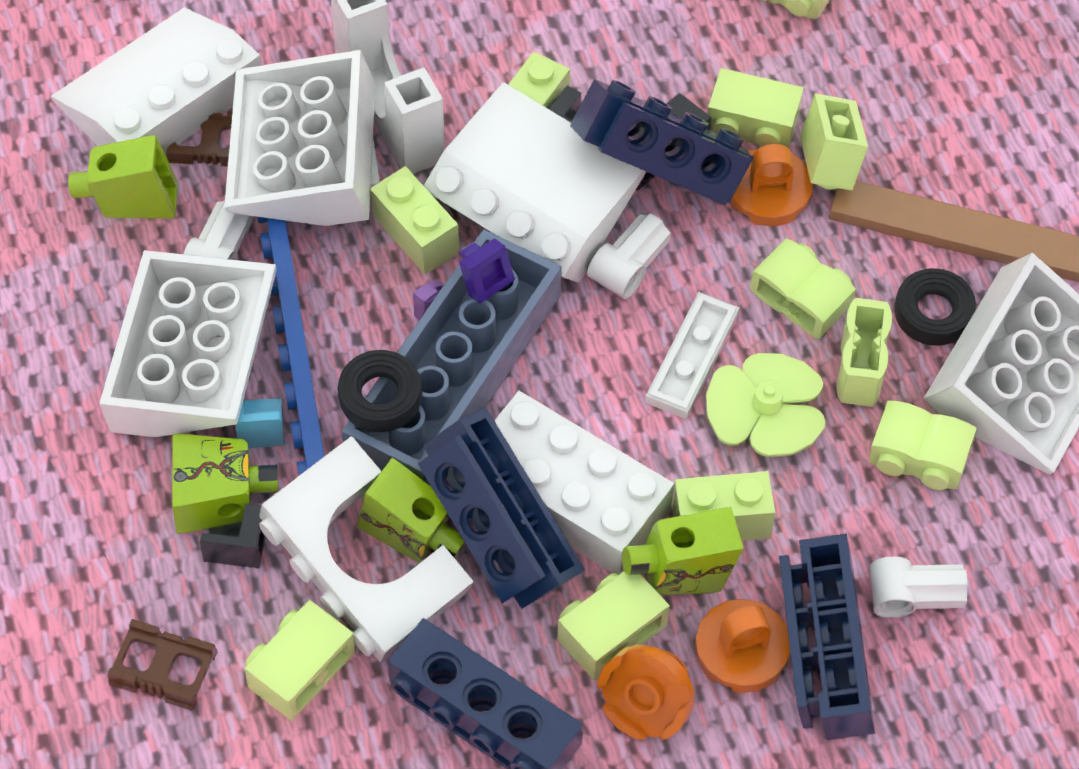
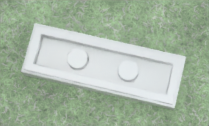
[645,292,740,419]

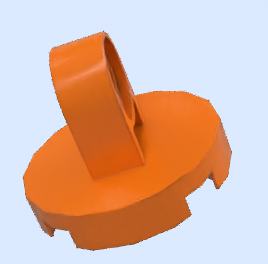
[729,144,813,227]
[694,599,790,693]
[597,644,695,741]

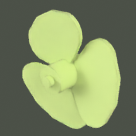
[706,353,826,457]

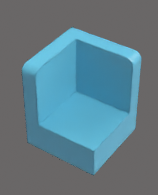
[235,398,284,448]

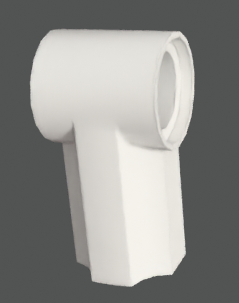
[183,201,253,260]
[587,213,671,299]
[869,556,968,618]

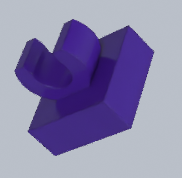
[458,238,515,304]

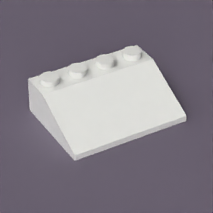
[51,7,261,154]
[224,50,375,226]
[423,82,646,283]
[99,250,277,437]
[923,253,1079,475]

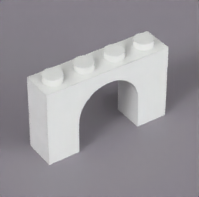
[331,0,444,174]
[259,436,474,662]

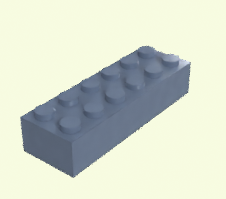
[342,229,562,486]

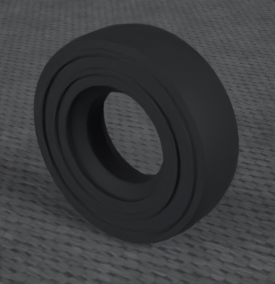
[894,268,976,346]
[338,350,422,432]

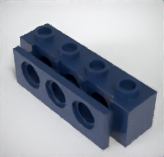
[570,79,754,206]
[418,408,585,609]
[779,533,876,740]
[388,618,584,769]

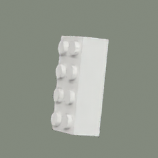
[494,391,674,575]

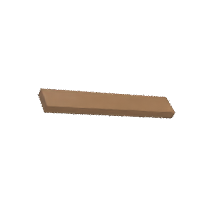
[829,181,1079,282]

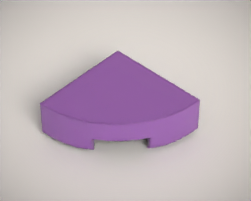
[413,280,445,320]

